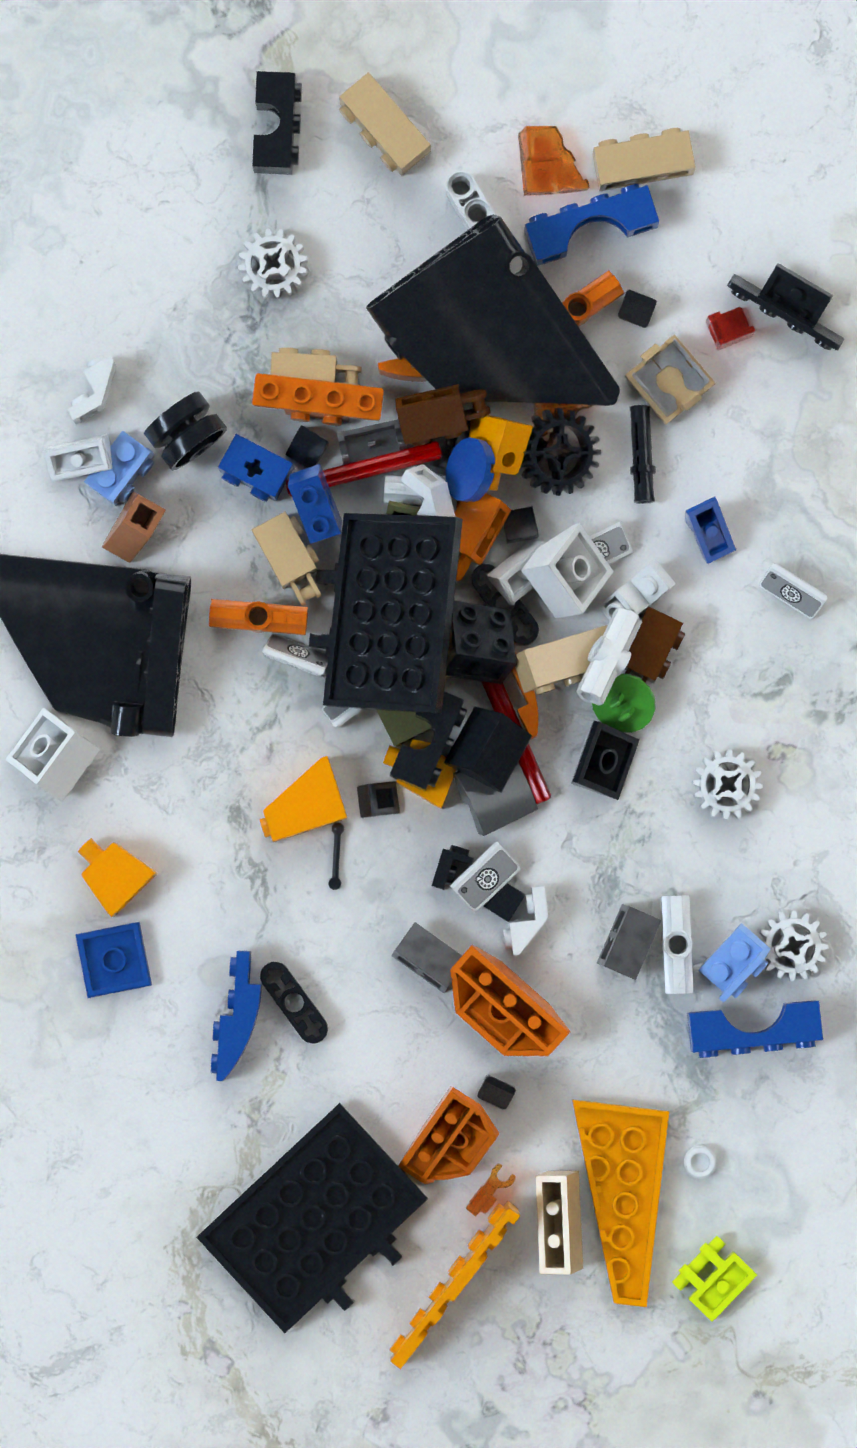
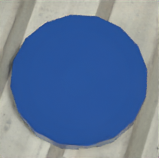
[446,437,495,502]

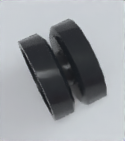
[144,391,227,471]

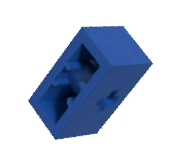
[218,434,294,502]
[288,464,342,544]

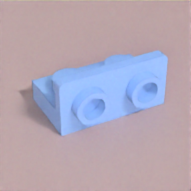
[84,431,154,506]
[699,923,771,1003]

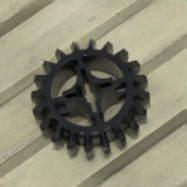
[520,408,602,496]

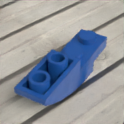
[211,951,262,1081]

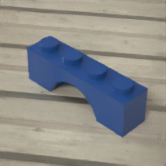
[524,184,659,266]
[687,1000,823,1058]

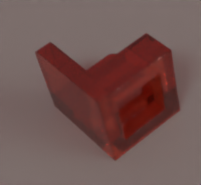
[705,307,756,351]

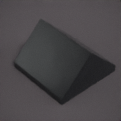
[444,706,532,793]
[571,720,640,800]

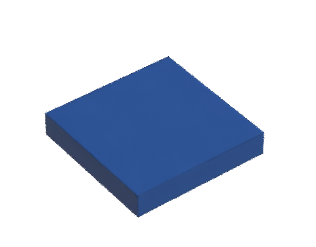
[75,922,152,998]

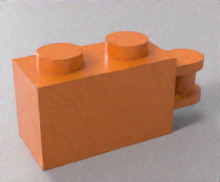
[455,493,511,581]

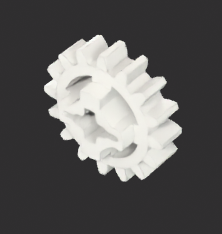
[238,229,308,300]
[692,749,763,820]
[759,911,829,981]

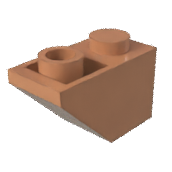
[102,491,166,563]

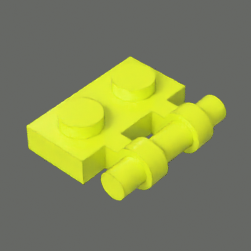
[672,1235,757,1322]

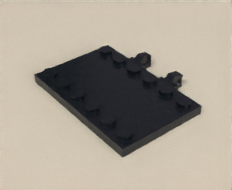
[309,513,463,714]
[196,1103,428,1333]

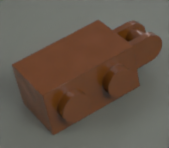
[395,384,491,446]
[624,606,685,684]

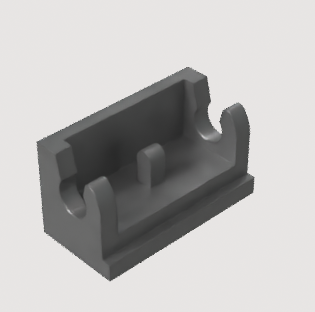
[337,419,406,465]
[597,904,661,980]
[391,922,462,993]

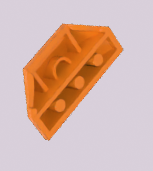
[450,944,570,1056]
[398,1086,499,1184]

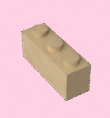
[339,72,431,176]
[592,128,696,191]
[515,625,608,695]
[535,1171,583,1275]

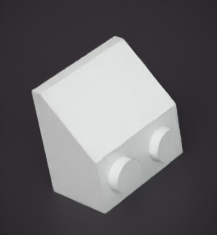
[521,523,614,618]
[5,708,100,801]

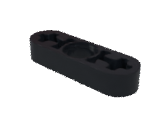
[471,564,539,646]
[260,962,328,1044]

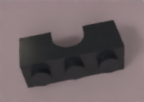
[252,71,302,175]
[390,691,467,792]

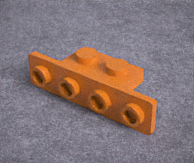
[252,373,384,426]

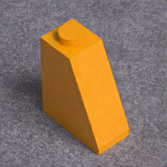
[259,756,348,842]

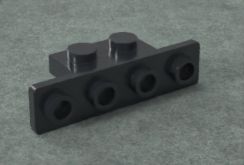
[727,263,844,351]

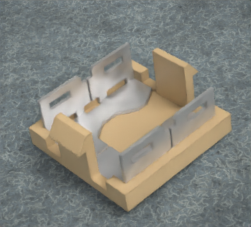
[625,334,716,425]

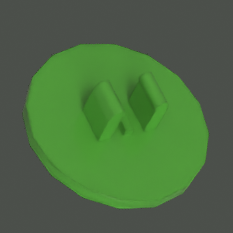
[592,674,656,733]

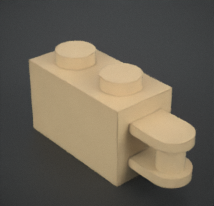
[270,348,362,386]
[252,511,322,606]

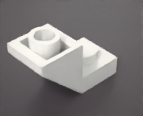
[67,355,117,425]
[401,464,455,517]
[598,559,676,621]
[503,886,548,955]

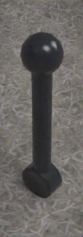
[328,822,344,890]

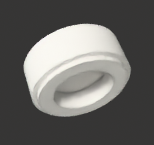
[683,1145,716,1179]

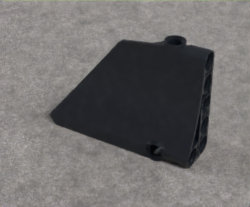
[366,214,620,406]
[0,554,191,737]

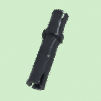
[630,405,656,504]

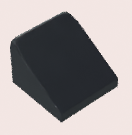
[618,290,657,328]
[285,425,329,468]
[503,506,539,544]
[357,781,400,818]
[483,883,526,922]
[477,1075,516,1109]

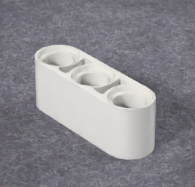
[447,171,496,230]

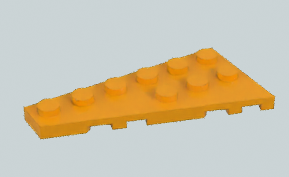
[572,1099,669,1307]
[389,1201,520,1369]

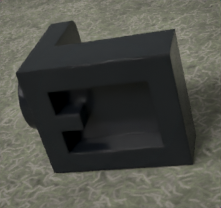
[431,845,474,890]

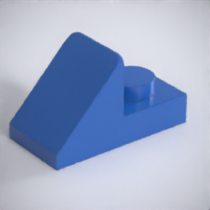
[685,496,736,564]

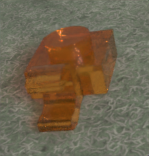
[465,1163,516,1216]

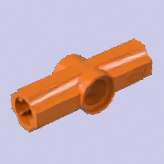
[562,270,625,326]
[209,599,308,635]

